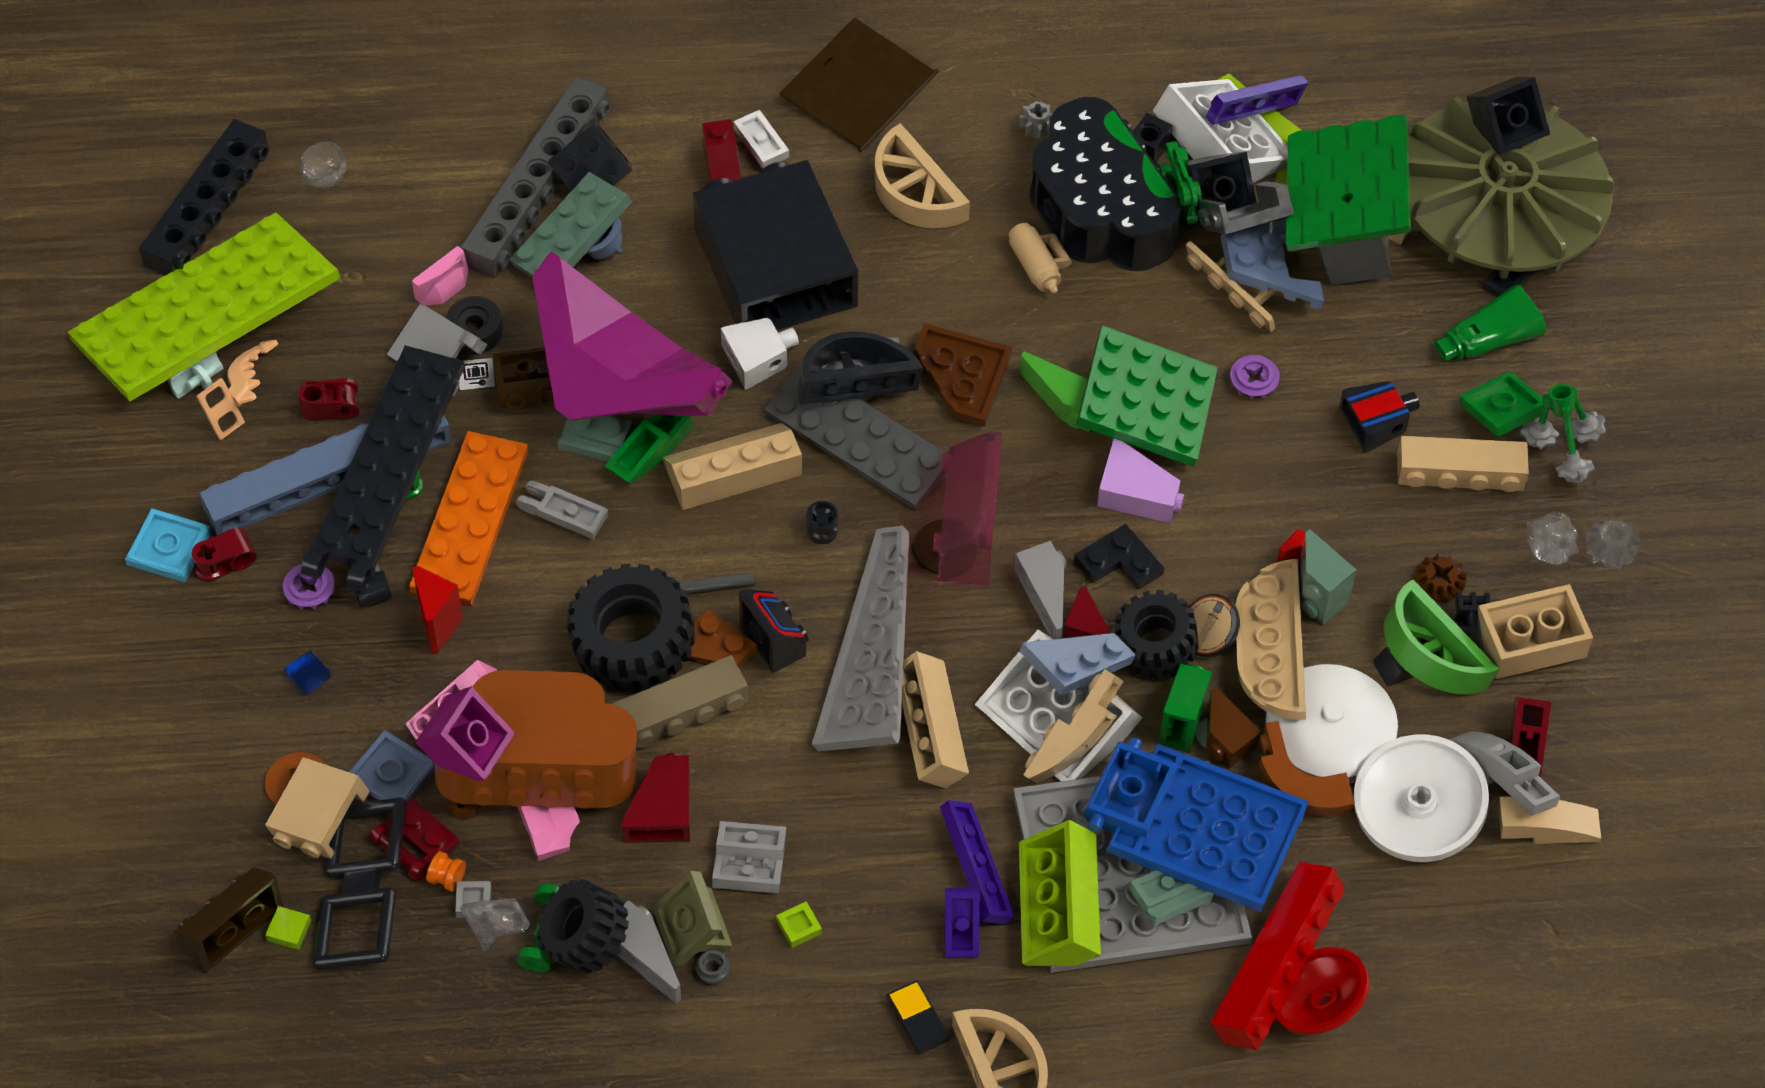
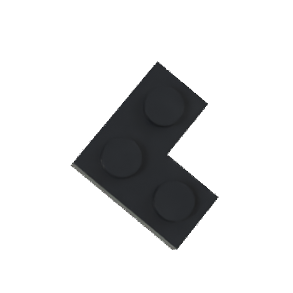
[1074,524,1164,590]

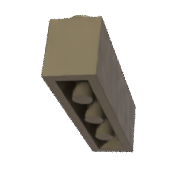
[612,655,749,748]

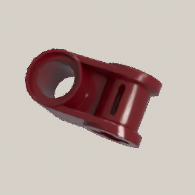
[298,378,360,421]
[191,528,257,582]

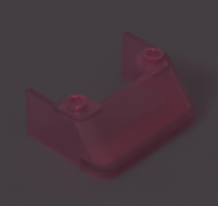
[933,432,1002,586]

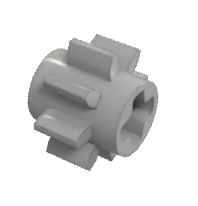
[1019,101,1052,139]

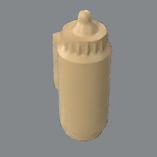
[1008,223,1072,294]

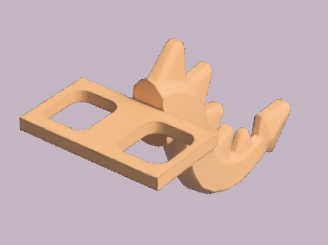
[196,340,278,440]

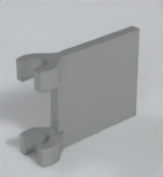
[387,303,487,397]

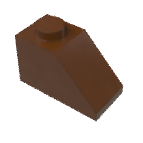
[1206,687,1261,769]

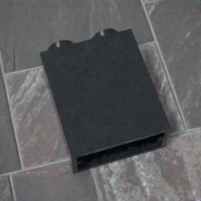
[693,160,858,330]

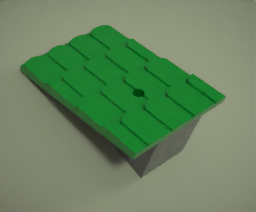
[1286,115,1411,286]

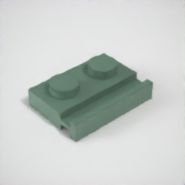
[558,416,632,462]
[1129,870,1214,926]

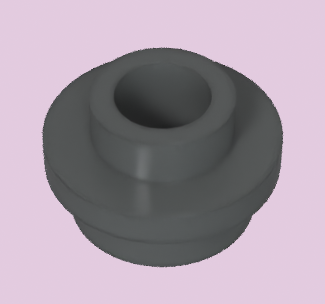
[696,950,730,984]

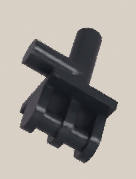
[1455,592,1491,650]

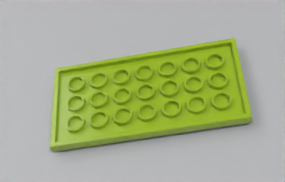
[68,212,341,402]

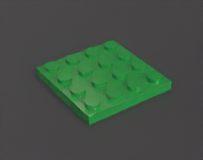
[1076,326,1218,467]

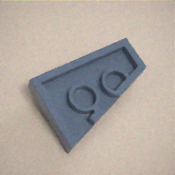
[1019,633,1135,696]

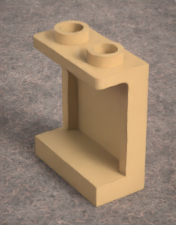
[265,757,370,859]

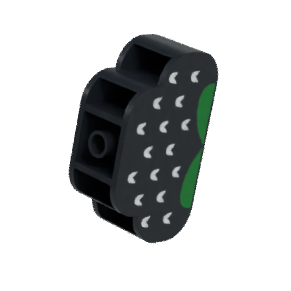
[1029,97,1181,271]

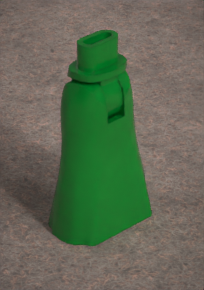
[1434,285,1546,361]

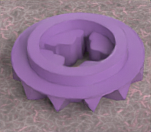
[1230,355,1280,400]
[283,564,335,610]

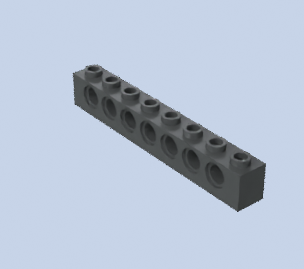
[460,76,611,278]

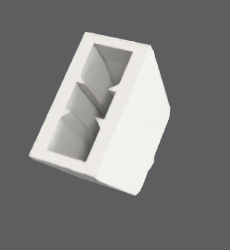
[721,318,799,390]

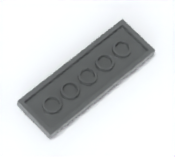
[765,363,953,510]

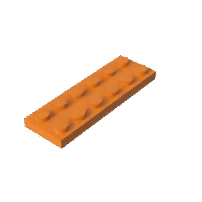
[409,431,529,607]

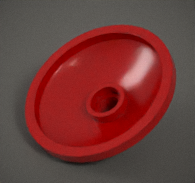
[1275,947,1370,1035]

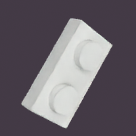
[733,110,789,168]

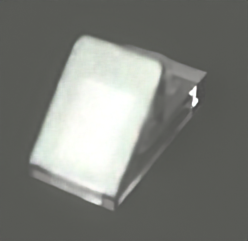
[460,898,530,952]

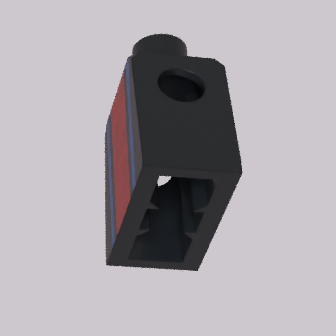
[1339,381,1420,453]

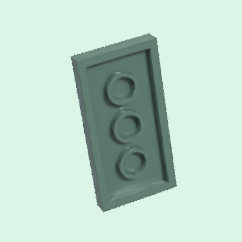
[509,172,633,278]

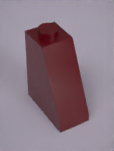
[622,753,690,843]

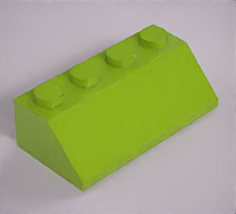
[1019,820,1101,966]

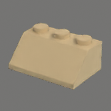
[1478,584,1593,679]

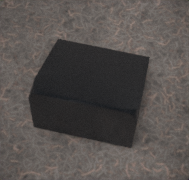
[1373,647,1414,686]

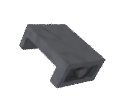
[1198,181,1294,234]

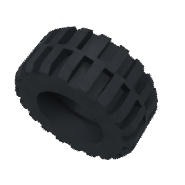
[567,564,695,692]

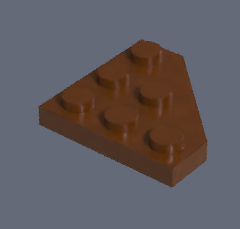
[914,323,1012,427]

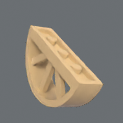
[874,123,970,229]
[952,1009,1048,1088]

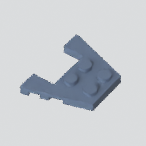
[1221,220,1324,310]

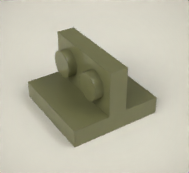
[652,871,732,966]

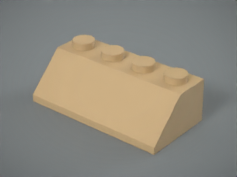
[663,423,802,510]

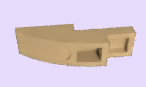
[1023,669,1124,783]

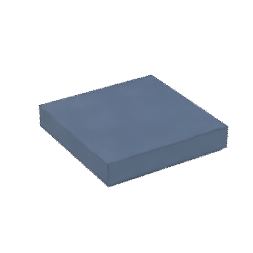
[349,730,435,803]

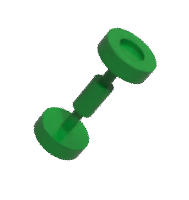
[517,884,559,972]

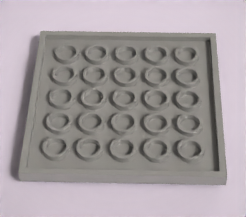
[1013,761,1252,973]

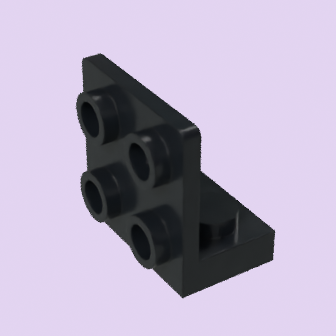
[549,118,632,191]

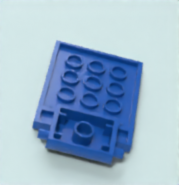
[1084,738,1309,912]

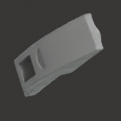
[1448,731,1560,816]

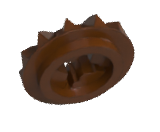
[1415,553,1467,601]

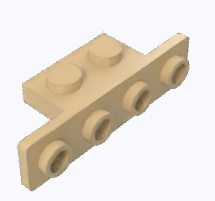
[1186,241,1276,333]

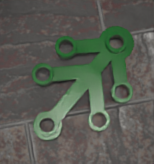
[1159,141,1201,225]

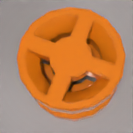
[426,851,466,892]

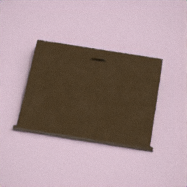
[780,17,939,152]

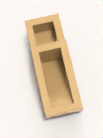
[1498,797,1601,844]

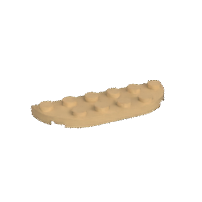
[1236,559,1306,720]

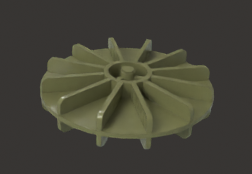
[1409,97,1614,279]

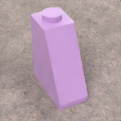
[1097,438,1184,523]

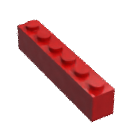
[1211,861,1345,1051]

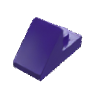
[944,888,980,957]

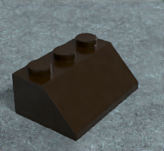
[174,867,284,973]

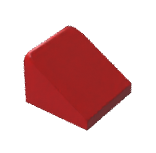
[1277,529,1305,563]

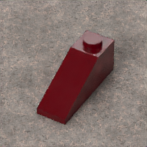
[702,119,742,182]
[1504,697,1551,796]

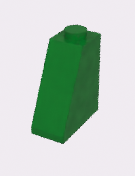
[1158,663,1212,753]

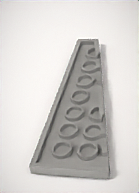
[812,525,909,752]

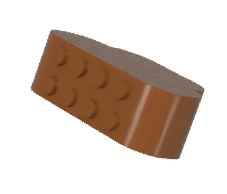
[434,670,637,809]

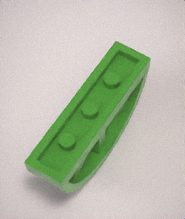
[1383,580,1499,695]

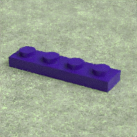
[1206,75,1308,125]
[940,800,1014,924]

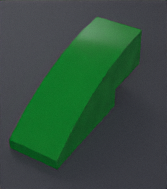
[605,415,694,485]

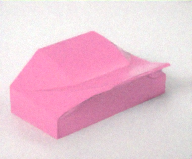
[412,246,468,305]
[518,806,580,861]

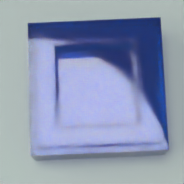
[284,650,331,695]

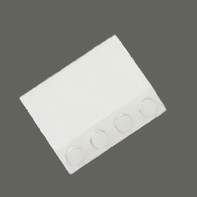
[1153,79,1288,183]
[975,630,1142,781]

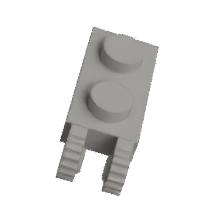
[516,480,608,540]

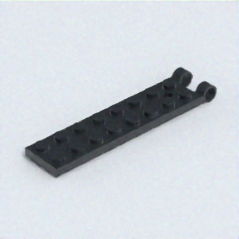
[301,345,465,592]

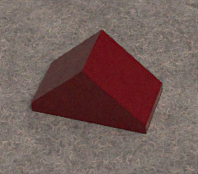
[1063,586,1111,638]

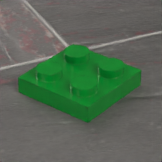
[1460,371,1543,437]

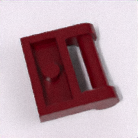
[369,798,460,881]

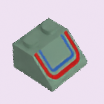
[1298,529,1357,625]

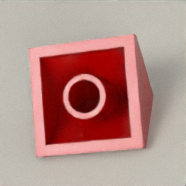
[412,566,463,655]

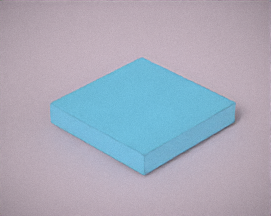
[125,508,212,583]

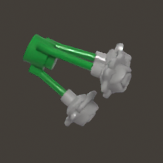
[1520,384,1606,483]

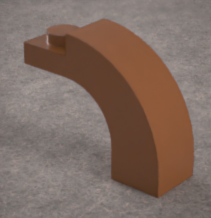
[1258,720,1355,817]

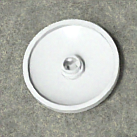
[1265,664,1398,783]
[1354,734,1489,862]

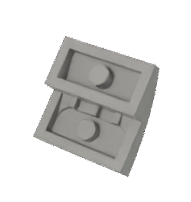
[712,821,787,894]

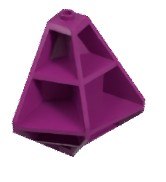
[532,251,733,421]

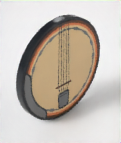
[1189,594,1240,658]

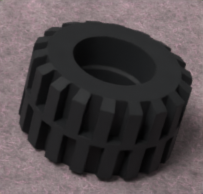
[1114,590,1199,680]
[537,879,629,974]

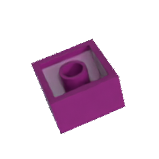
[415,686,515,782]

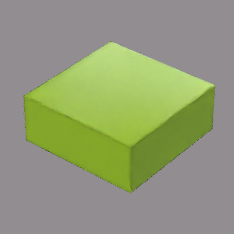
[776,901,822,948]
[265,906,311,950]

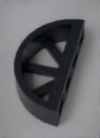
[798,332,923,404]

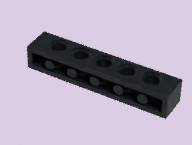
[139,119,269,275]

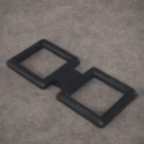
[313,797,407,970]

